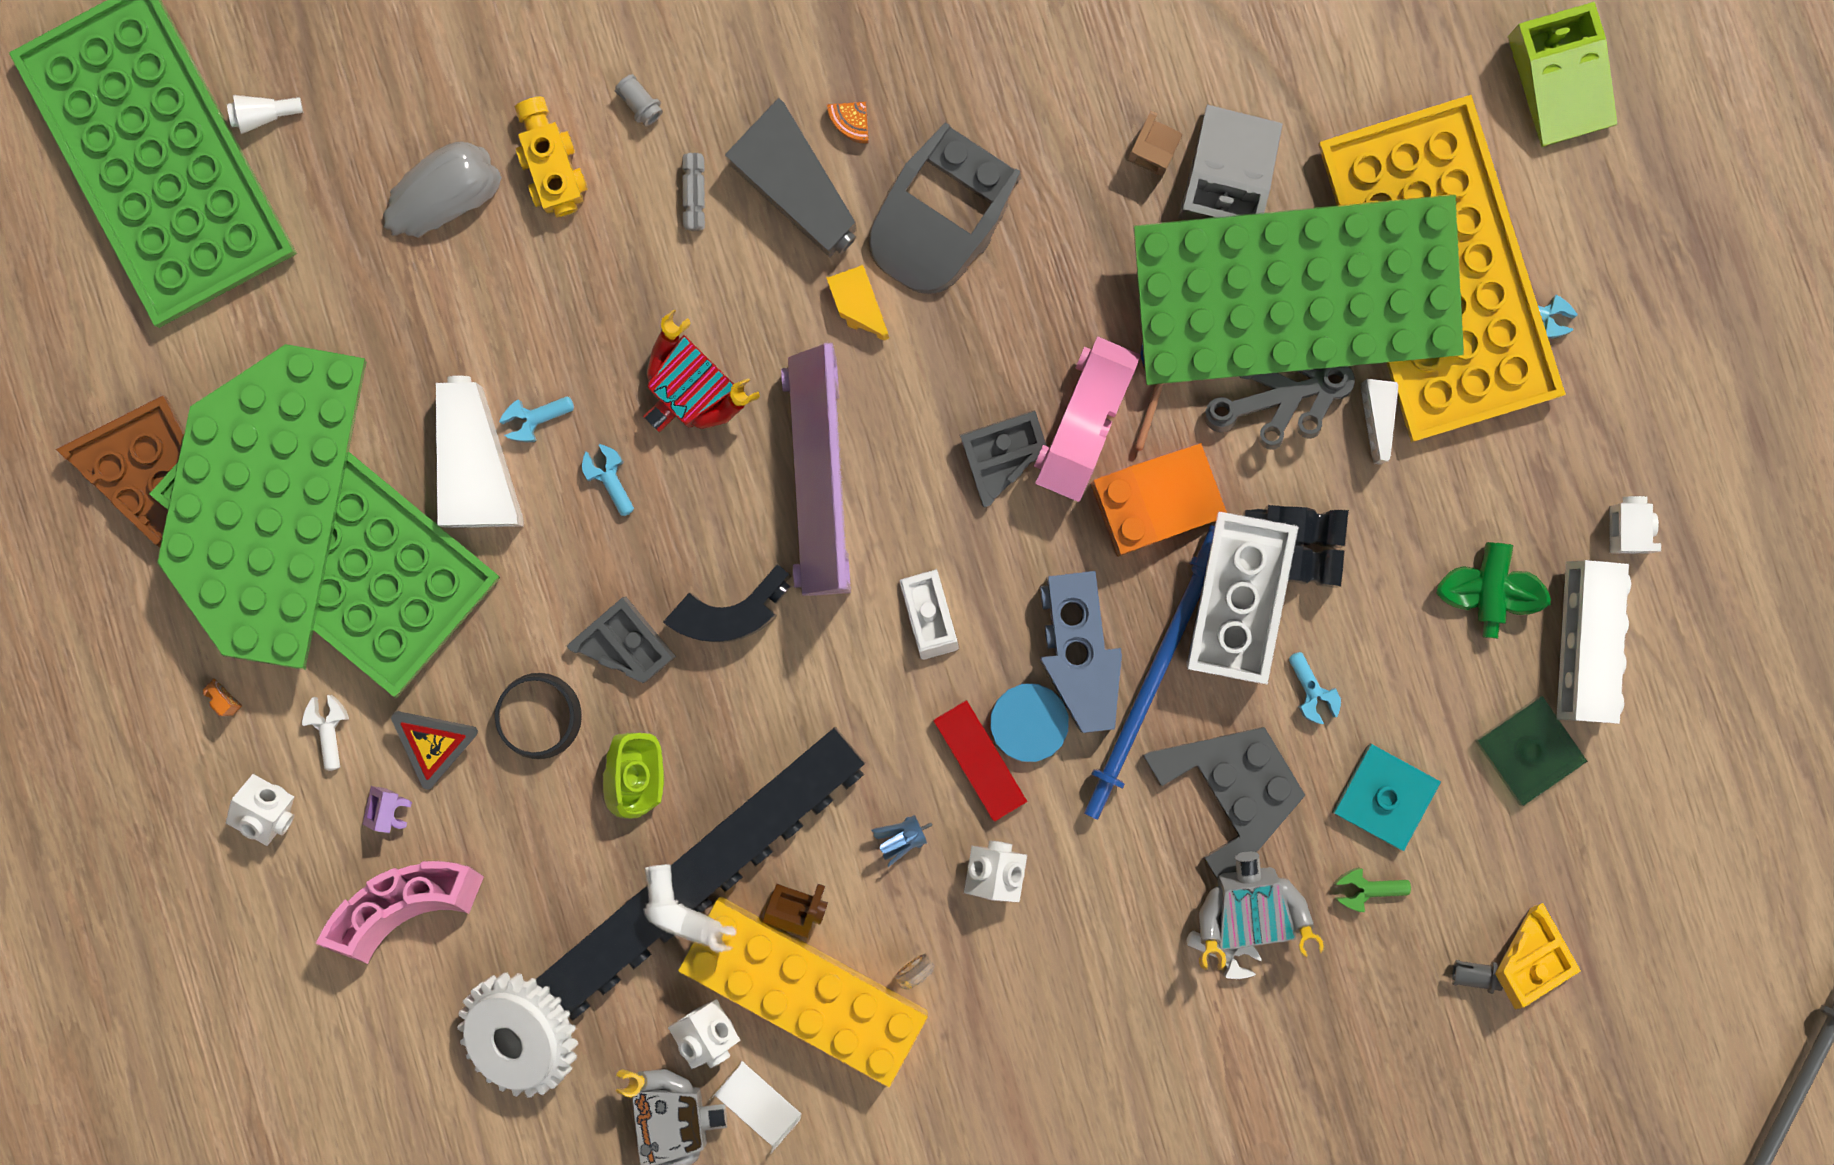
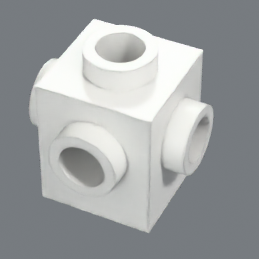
[226,774,294,846]
[964,840,1027,902]
[668,999,741,1069]

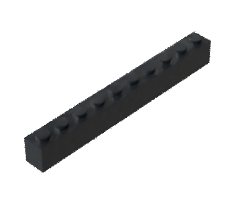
[536,727,866,1021]

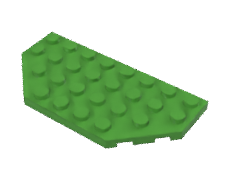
[158,344,367,670]

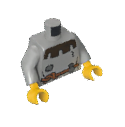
[616,1069,727,1165]

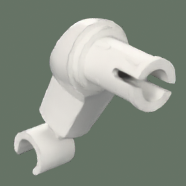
[644,865,736,952]

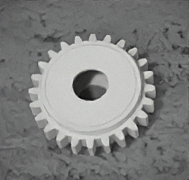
[458,973,578,1097]

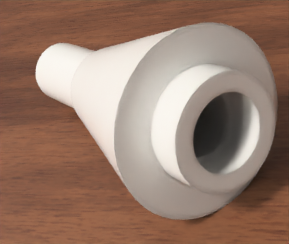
[227,95,303,134]

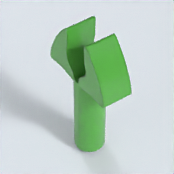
[1334,867,1411,912]

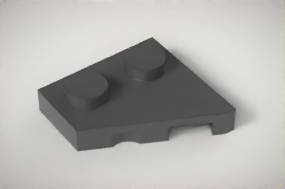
[960,410,1047,507]
[566,596,676,683]

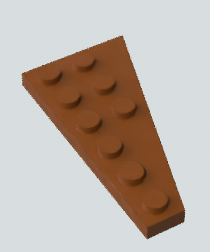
[55,395,185,548]

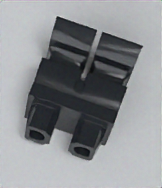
[1243,505,1349,588]

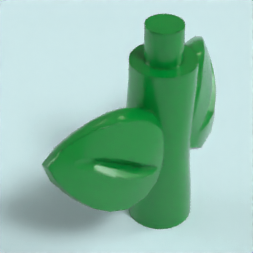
[1436,542,1551,639]

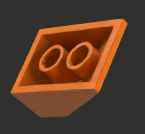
[1091,443,1227,557]

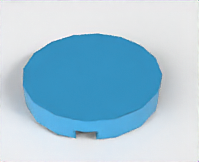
[990,684,1069,762]

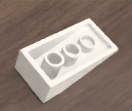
[1187,511,1298,684]

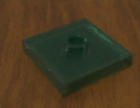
[1475,696,1588,806]

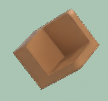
[1128,111,1182,177]

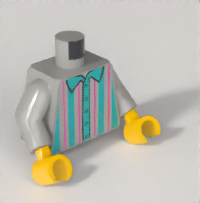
[1199,852,1324,970]

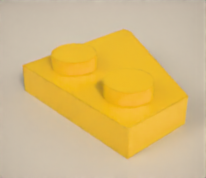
[1495,903,1581,1009]

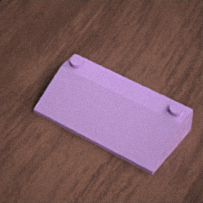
[781,343,851,596]

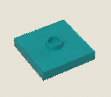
[1332,743,1441,851]

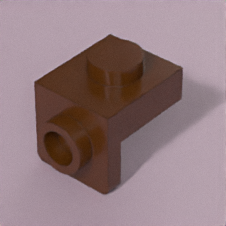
[763,884,828,938]

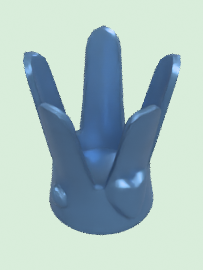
[871,815,932,868]

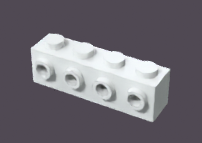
[1557,560,1631,724]

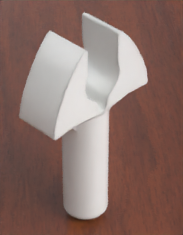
[302,695,349,771]
[1187,931,1262,979]

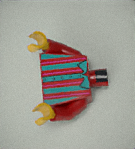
[643,310,760,433]

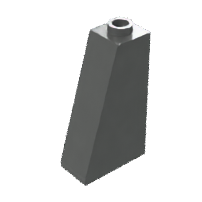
[725,98,857,257]

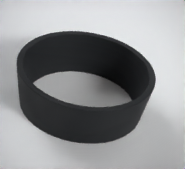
[495,673,582,759]

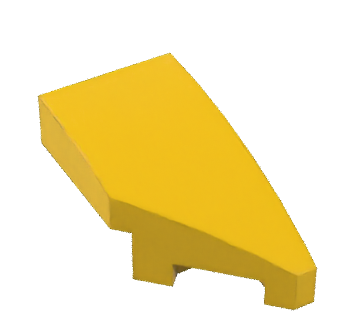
[827,265,890,341]

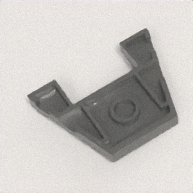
[1143,727,1306,881]

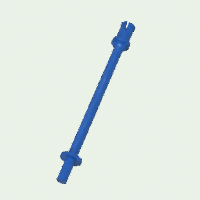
[1084,525,1215,820]

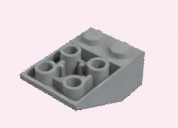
[1178,105,1283,220]

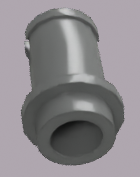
[1452,959,1503,994]

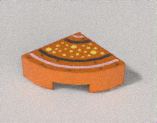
[827,102,869,143]
[203,679,242,716]

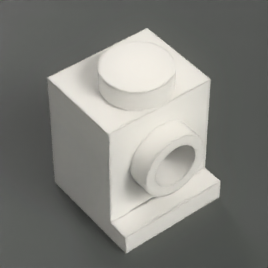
[1610,496,1661,554]

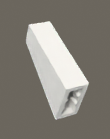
[436,376,524,528]

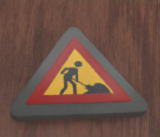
[391,711,478,790]

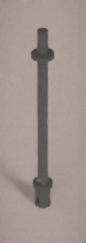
[1752,1005,1834,1165]

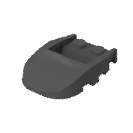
[869,122,1021,294]

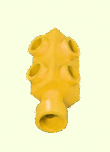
[514,96,588,217]

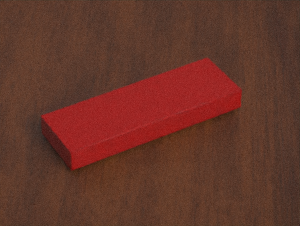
[933,700,1028,822]

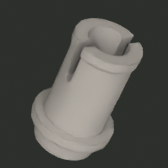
[614,74,663,126]

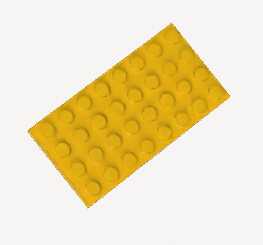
[1318,95,1566,443]

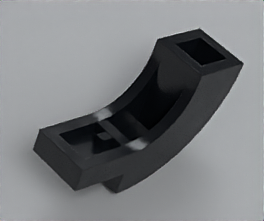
[663,564,791,642]

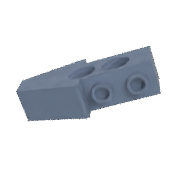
[1040,571,1122,733]

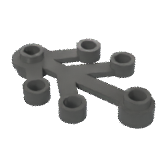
[1205,366,1355,450]

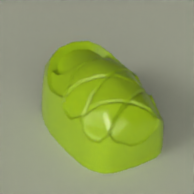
[603,733,664,819]

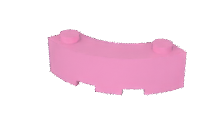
[1034,336,1141,502]
[316,861,484,964]

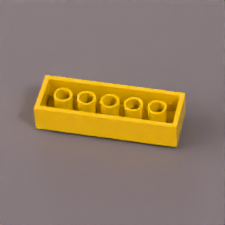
[678,896,928,1088]

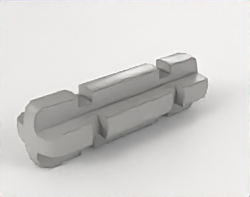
[682,153,705,231]

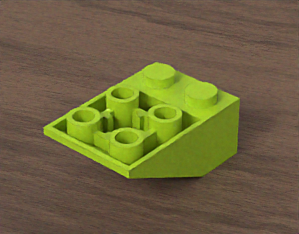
[1507,1,1618,147]

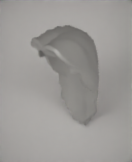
[383,142,501,237]

